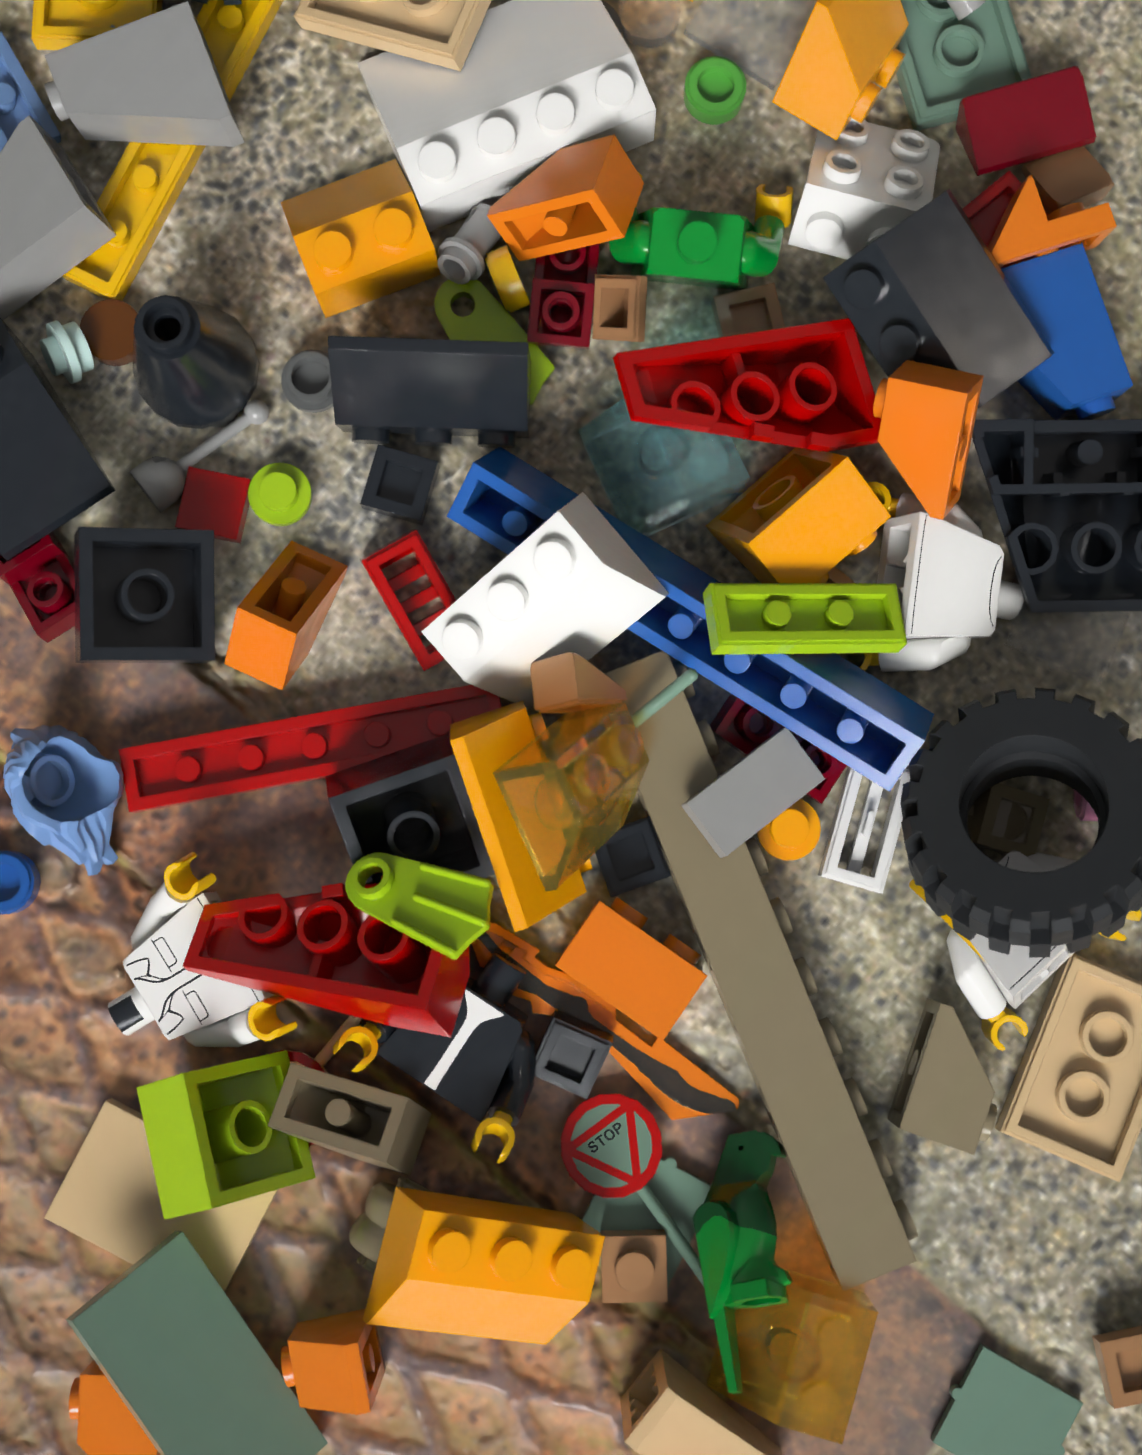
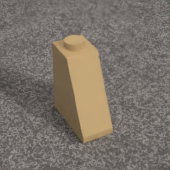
[620,1348,783,1455]

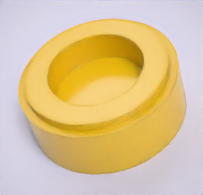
[485,245,530,313]

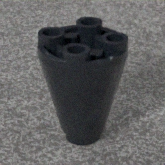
[133,295,259,429]

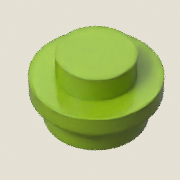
[248,462,312,526]

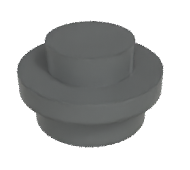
[281,349,333,413]

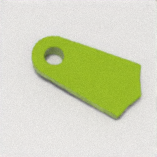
[434,280,555,405]
[345,853,494,960]

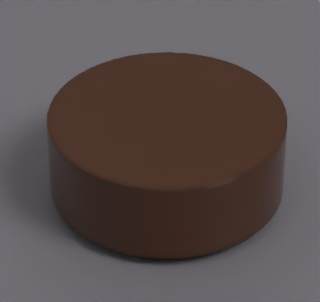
[80,299,138,366]

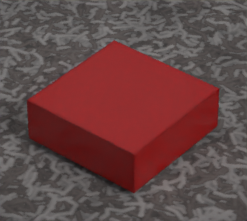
[175,466,251,544]

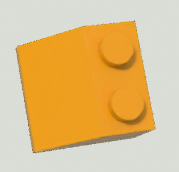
[772,0,909,141]
[281,159,441,318]
[706,447,891,583]

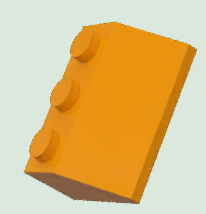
[450,700,593,932]
[363,1187,605,1345]

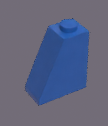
[1001,243,1133,420]

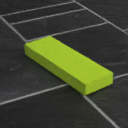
[703,583,907,655]

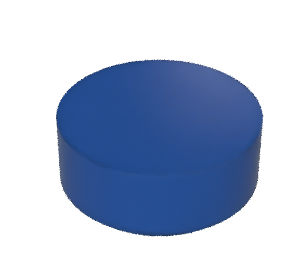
[0,851,41,915]

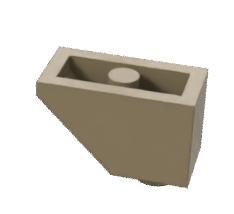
[887,998,997,1155]
[268,1063,432,1176]

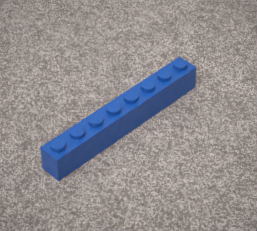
[446,447,934,792]

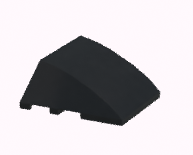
[972,419,1142,613]

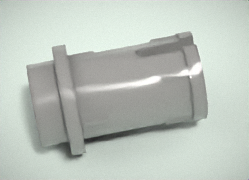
[437,203,501,284]

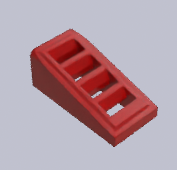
[359,529,457,671]

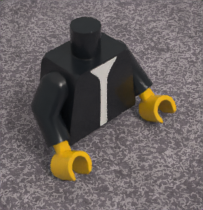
[333,952,535,1163]

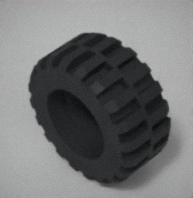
[901,688,1142,958]

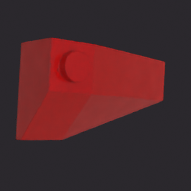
[613,318,881,452]

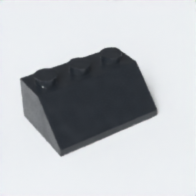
[823,189,1054,409]
[328,336,531,448]

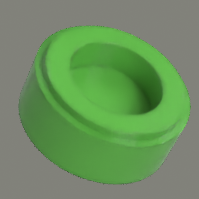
[683,56,746,125]

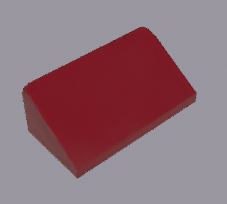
[955,66,1096,176]

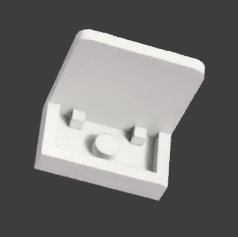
[788,118,940,260]

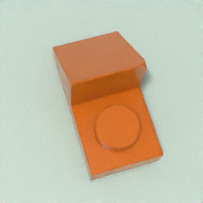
[987,175,1117,269]

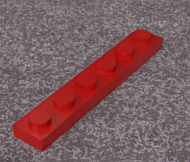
[118,685,502,813]

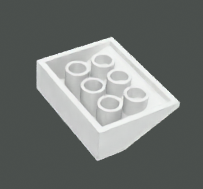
[357,0,656,232]

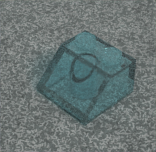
[578,398,750,537]

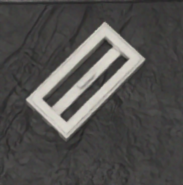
[818,766,910,894]

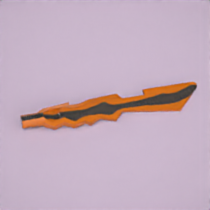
[471,922,740,1120]

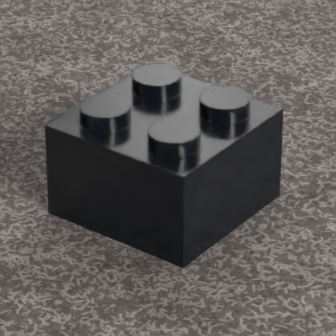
[74,527,215,663]
[325,734,495,885]

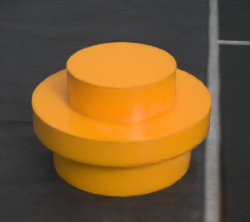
[756,799,821,860]

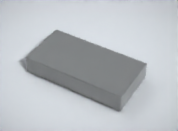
[681,727,825,858]

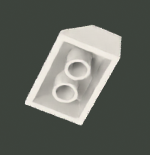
[422,492,669,709]

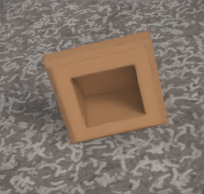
[1021,146,1114,214]
[592,275,648,342]
[530,652,627,714]

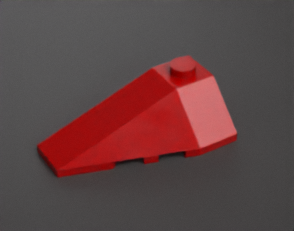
[182,876,470,1037]

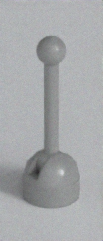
[129,399,269,513]

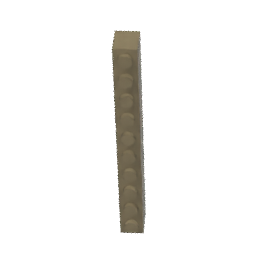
[603,651,918,1292]

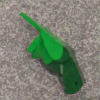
[693,1130,793,1394]

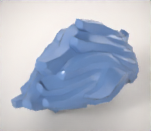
[3,725,124,876]

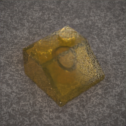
[493,702,650,891]
[706,1268,878,1444]

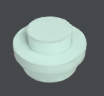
[39,320,94,384]

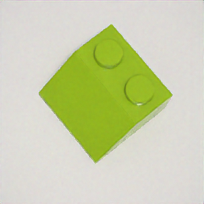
[136,1050,316,1220]

